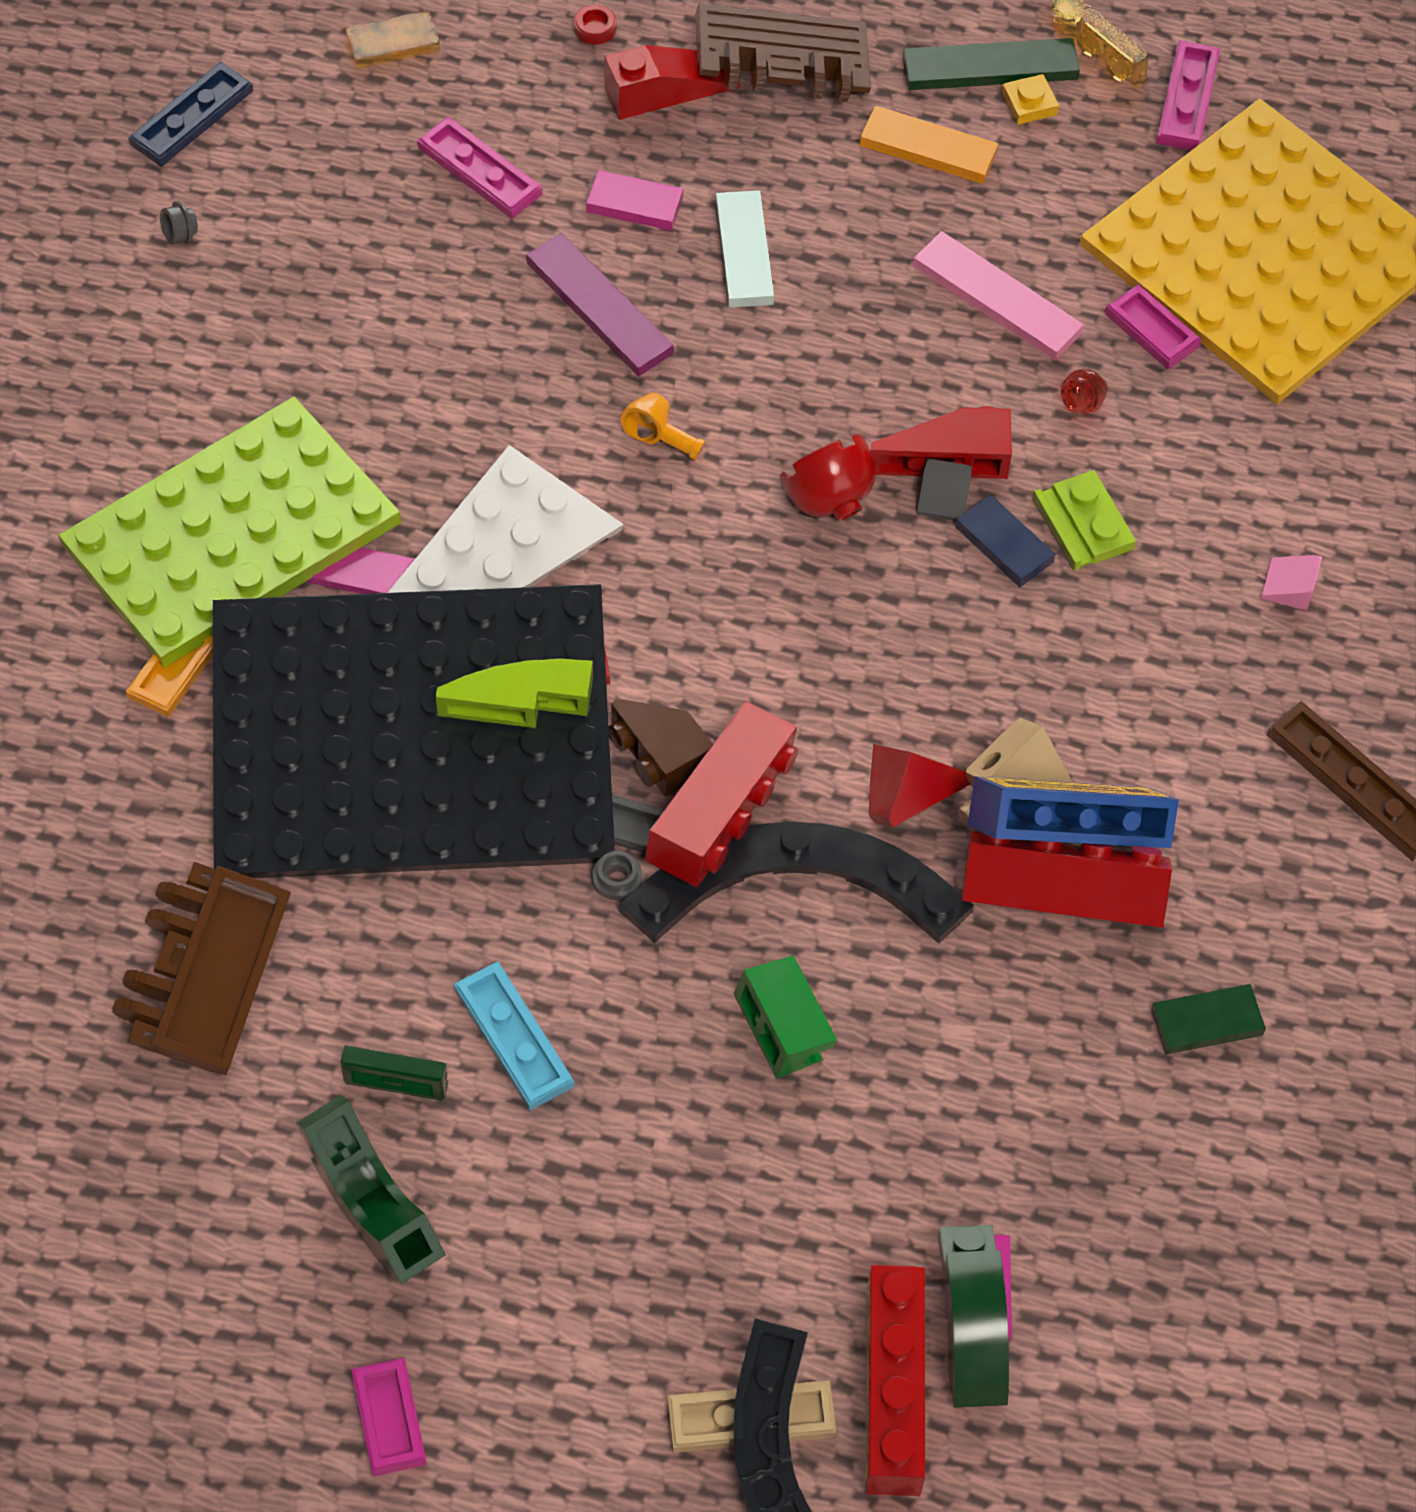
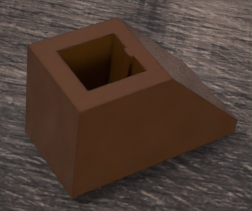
[609,699,713,797]

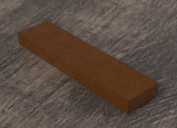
[1267,701,1416,862]

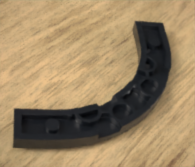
[619,822,974,944]
[733,1318,812,1512]

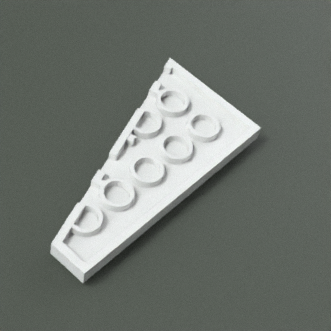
[388,445,624,593]

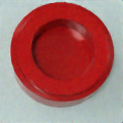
[574,4,617,45]

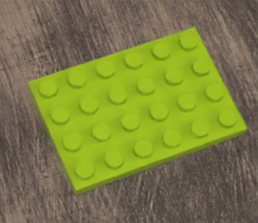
[58,396,402,668]

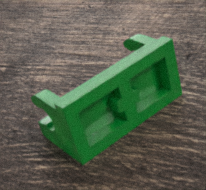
[734,955,837,1079]

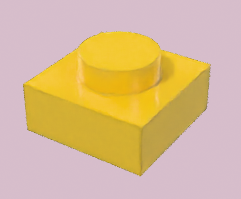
[1002,74,1059,125]

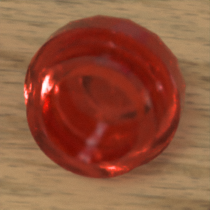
[1061,368,1108,415]

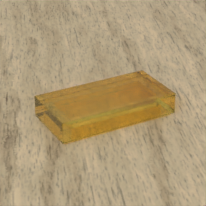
[345,11,440,69]

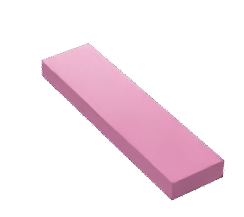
[913,231,1084,361]

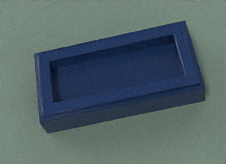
[956,494,1056,587]

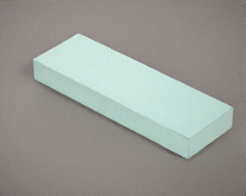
[716,190,774,308]

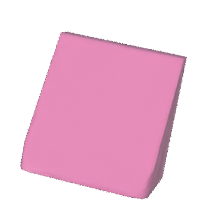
[1261,555,1322,611]

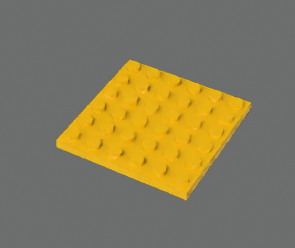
[1079,98,1416,404]

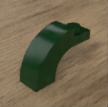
[938,1225,1009,1408]

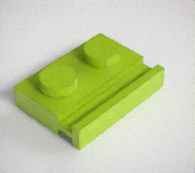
[1032,470,1136,571]

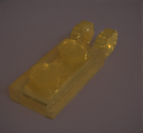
[1052,0,1148,89]

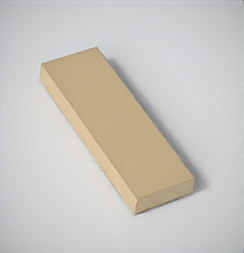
[668,1380,837,1453]

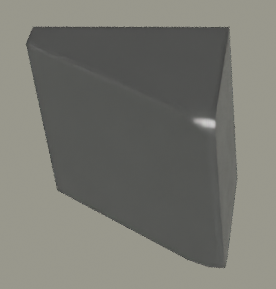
[917,459,972,521]

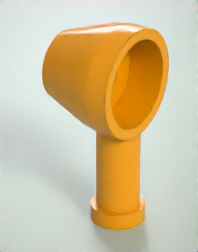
[620,393,706,461]

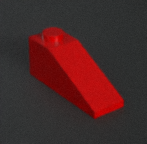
[604,45,741,120]
[871,406,1012,479]

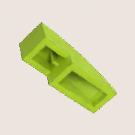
[436,659,593,728]

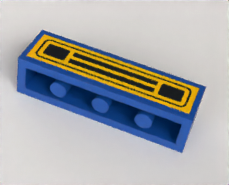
[967,776,1179,848]

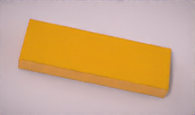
[860,106,999,184]

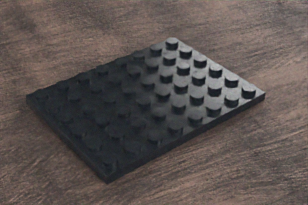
[213,584,615,878]

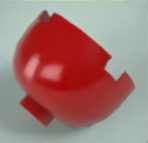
[779,434,875,522]

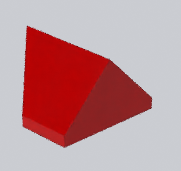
[869,744,971,828]

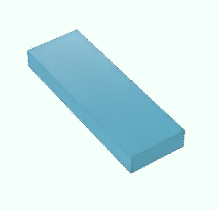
[454,961,575,1111]

